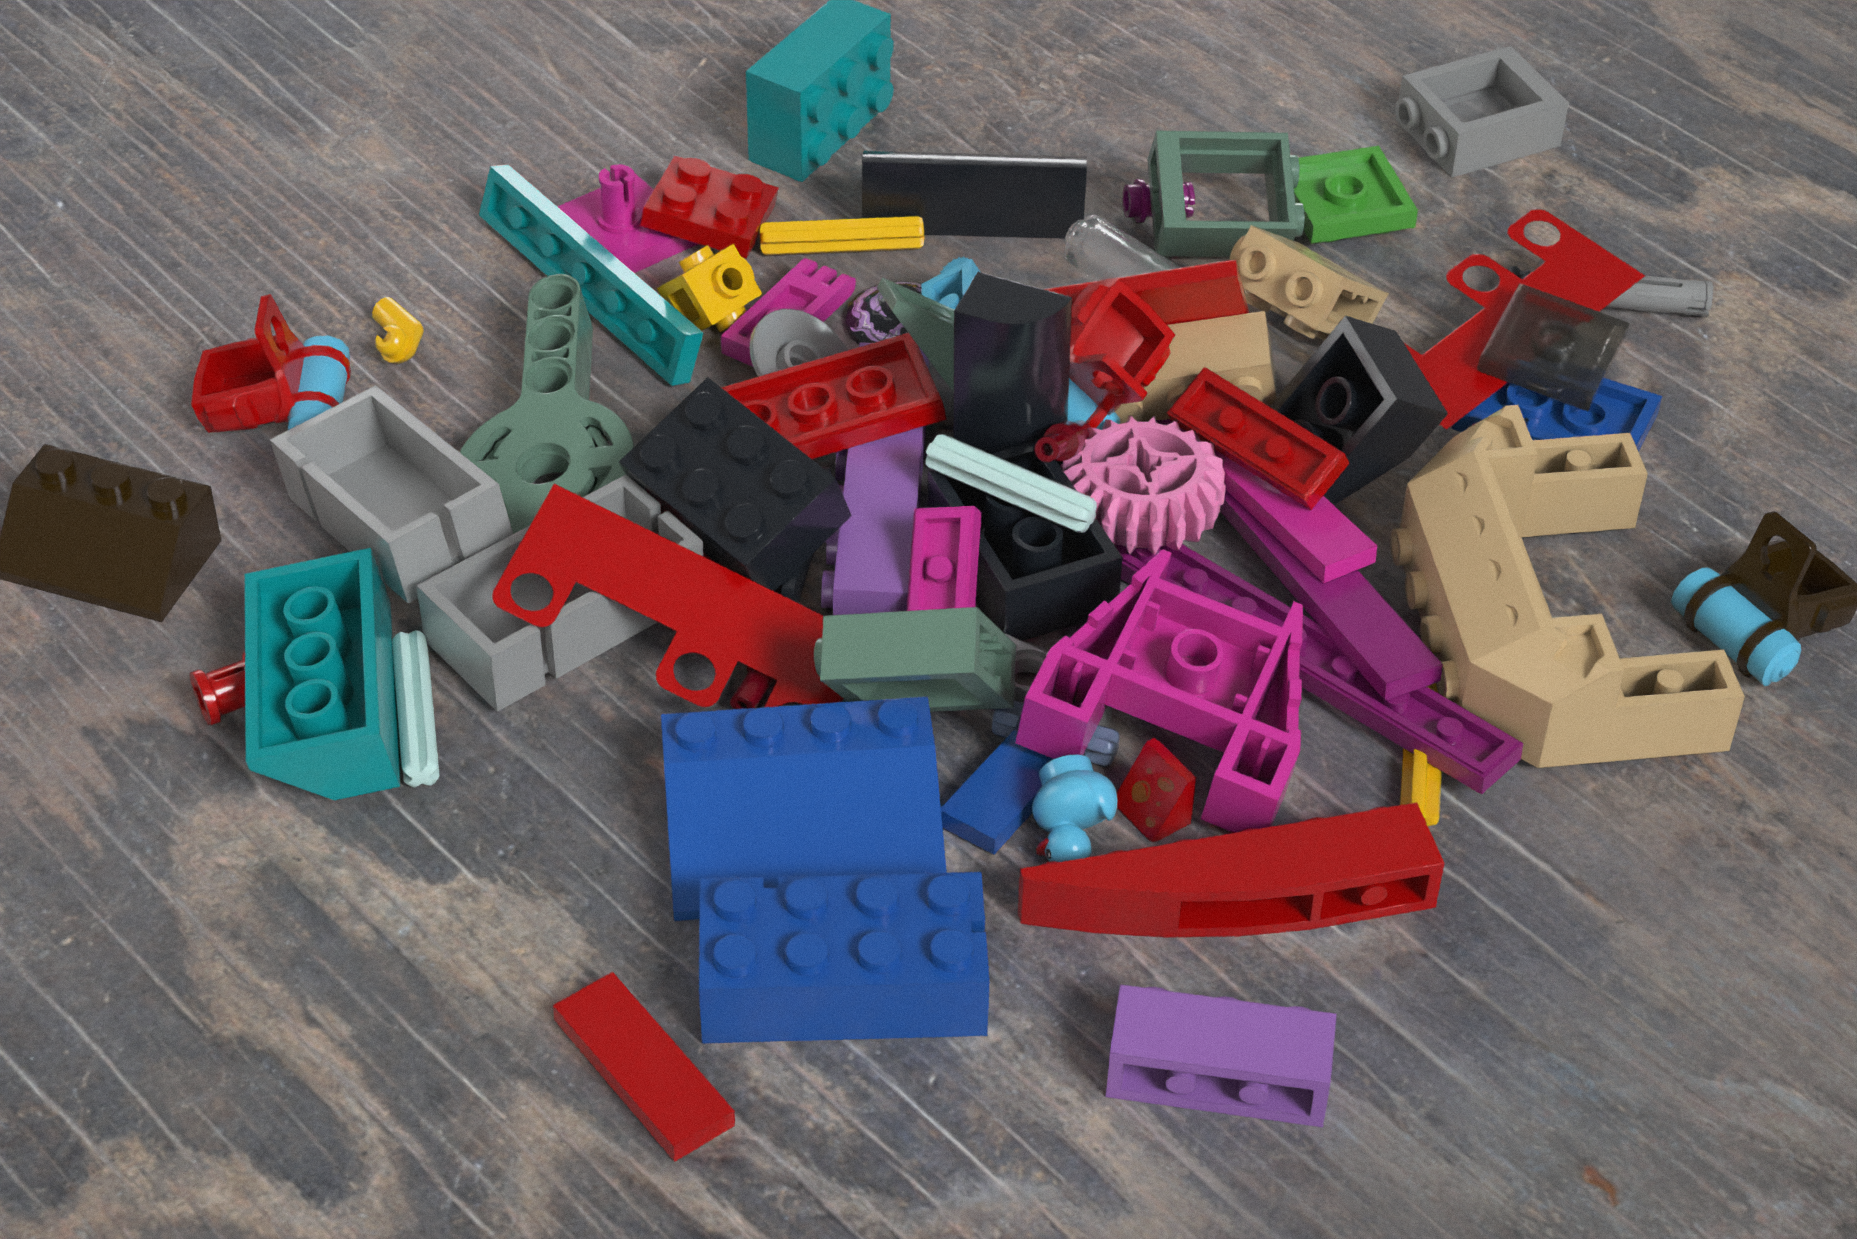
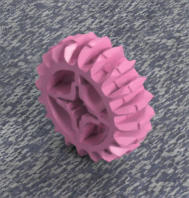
[1060,415,1226,555]

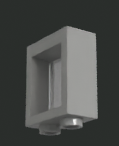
[1395,46,1569,178]

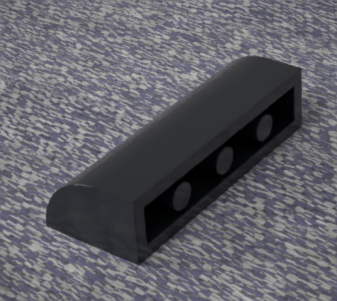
[862,151,1087,239]
[954,272,1072,466]

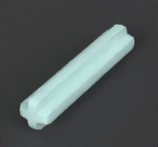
[925,434,1097,533]
[392,630,440,788]

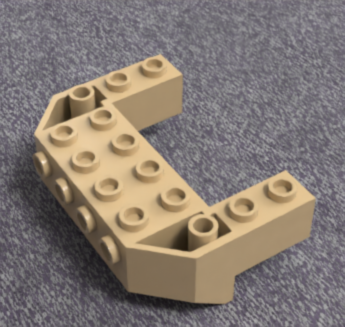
[1390,405,1745,768]

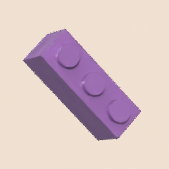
[1106,984,1337,1127]

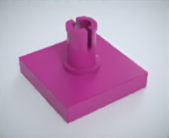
[557,164,698,273]

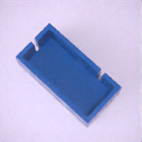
[699,872,990,1044]

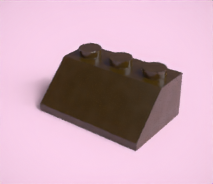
[0,444,222,622]

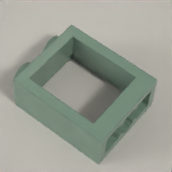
[1147,130,1305,257]
[814,607,1016,712]

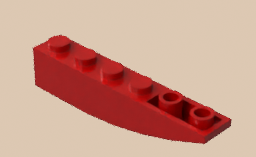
[1018,802,1445,938]

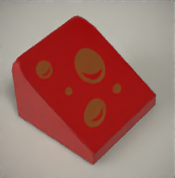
[1117,738,1196,842]

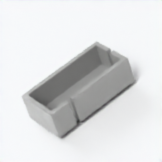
[270,385,513,603]
[416,474,703,712]

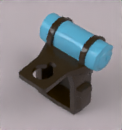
[1671,511,1857,686]

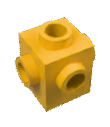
[656,244,762,332]

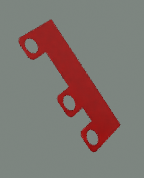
[1403,209,1645,430]
[492,483,844,707]

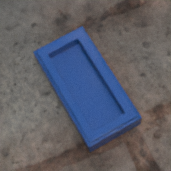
[941,730,1054,855]

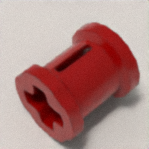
[189,652,245,725]

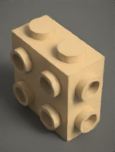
[1230,225,1389,340]

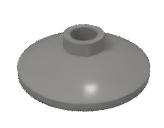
[750,309,847,377]

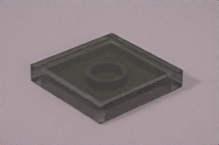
[1477,283,1630,412]

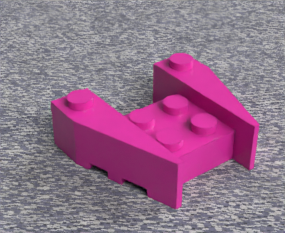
[1015,550,1303,833]

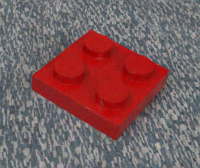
[640,156,779,259]

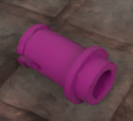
[1122,179,1195,223]

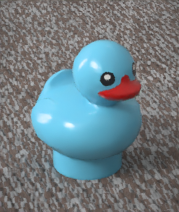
[1032,755,1118,862]

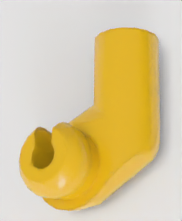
[372,297,424,364]

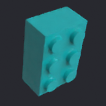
[746,0,894,182]

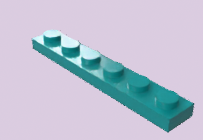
[479,165,704,386]

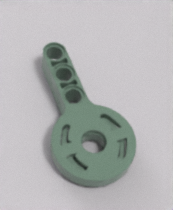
[460,274,635,534]

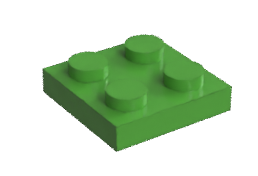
[1294,146,1418,244]

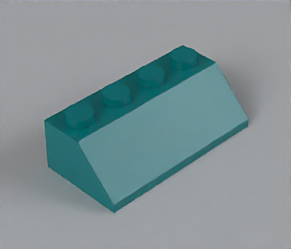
[244,548,400,800]

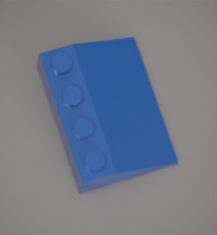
[661,696,947,921]

